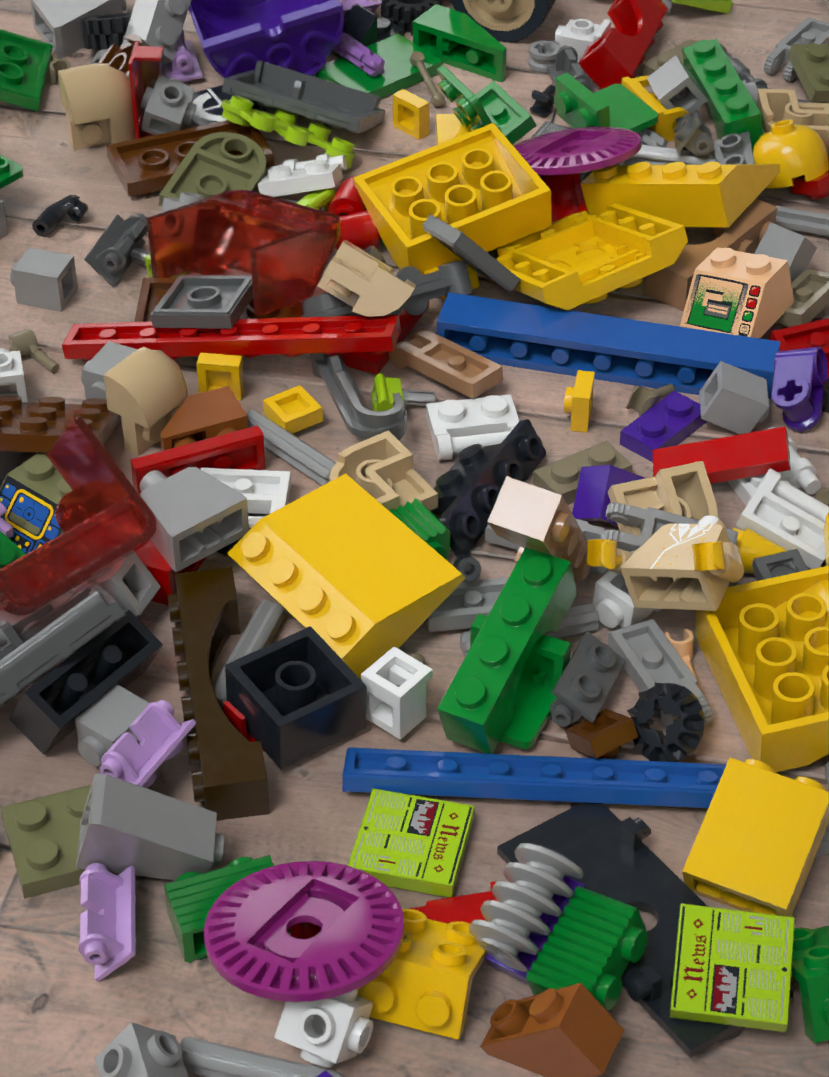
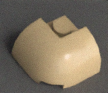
[58,63,136,150]
[757,89,829,154]
[317,240,416,317]
[104,347,188,457]
[329,430,438,511]
[608,461,718,536]

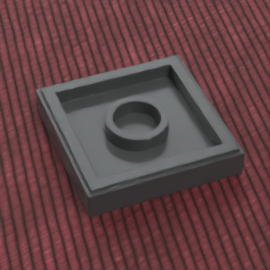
[422,214,521,291]
[150,275,258,329]

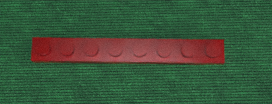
[62,315,401,362]

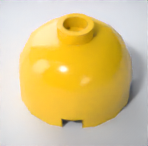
[753,120,829,189]

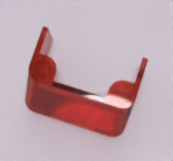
[147,190,341,316]
[0,416,157,616]

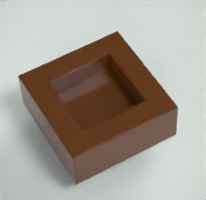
[565,709,638,759]

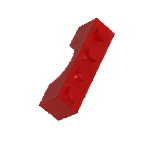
[578,0,668,90]

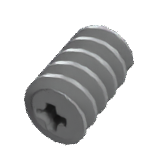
[468,843,584,972]

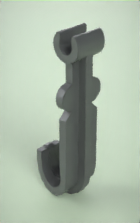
[301,260,473,317]
[310,353,408,442]

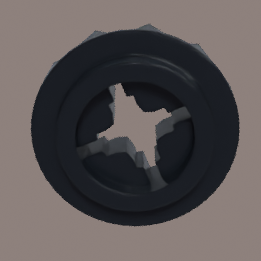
[627,683,705,762]

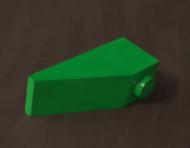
[413,4,507,83]

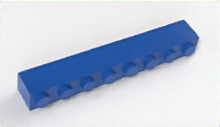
[437,292,781,400]

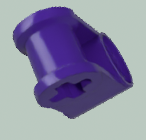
[771,346,828,432]

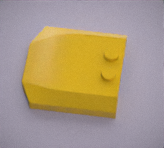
[496,203,688,311]

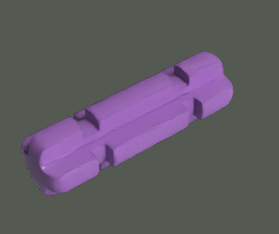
[333,33,385,78]

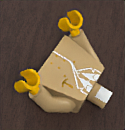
[586,515,744,611]

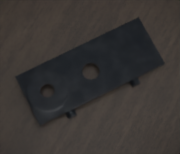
[497,802,794,1057]

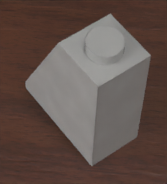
[31,0,126,59]
[76,773,224,880]

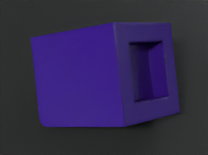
[572,465,645,527]

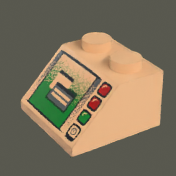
[680,247,795,338]

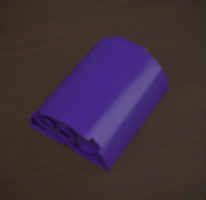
[188,0,344,78]

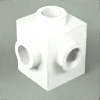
[274,989,374,1067]

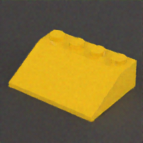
[353,123,552,275]
[581,162,781,228]
[227,473,465,679]
[695,566,829,773]

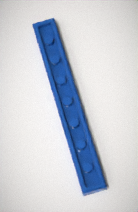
[342,747,727,808]

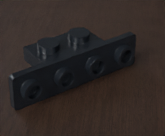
[431,419,546,557]

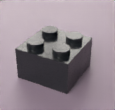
[225,626,367,770]

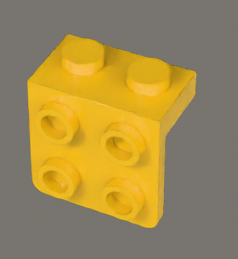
[357,909,487,1040]

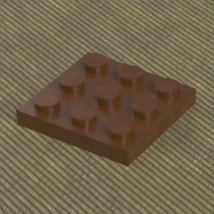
[0,395,121,454]

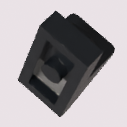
[331,4,405,58]

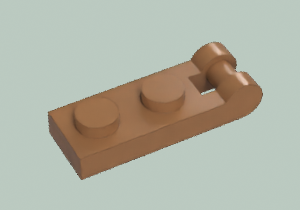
[389,328,503,399]

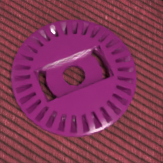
[514,127,641,176]
[204,861,404,1002]

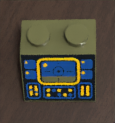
[0,452,108,579]

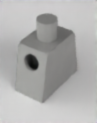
[139,467,249,572]

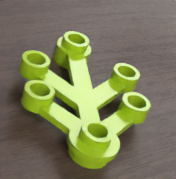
[221,95,356,169]

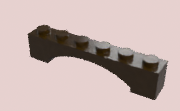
[167,567,270,821]

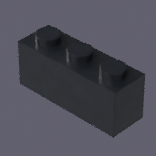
[9,610,163,755]

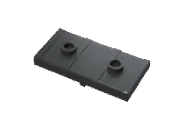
[222,60,385,134]
[0,580,127,708]

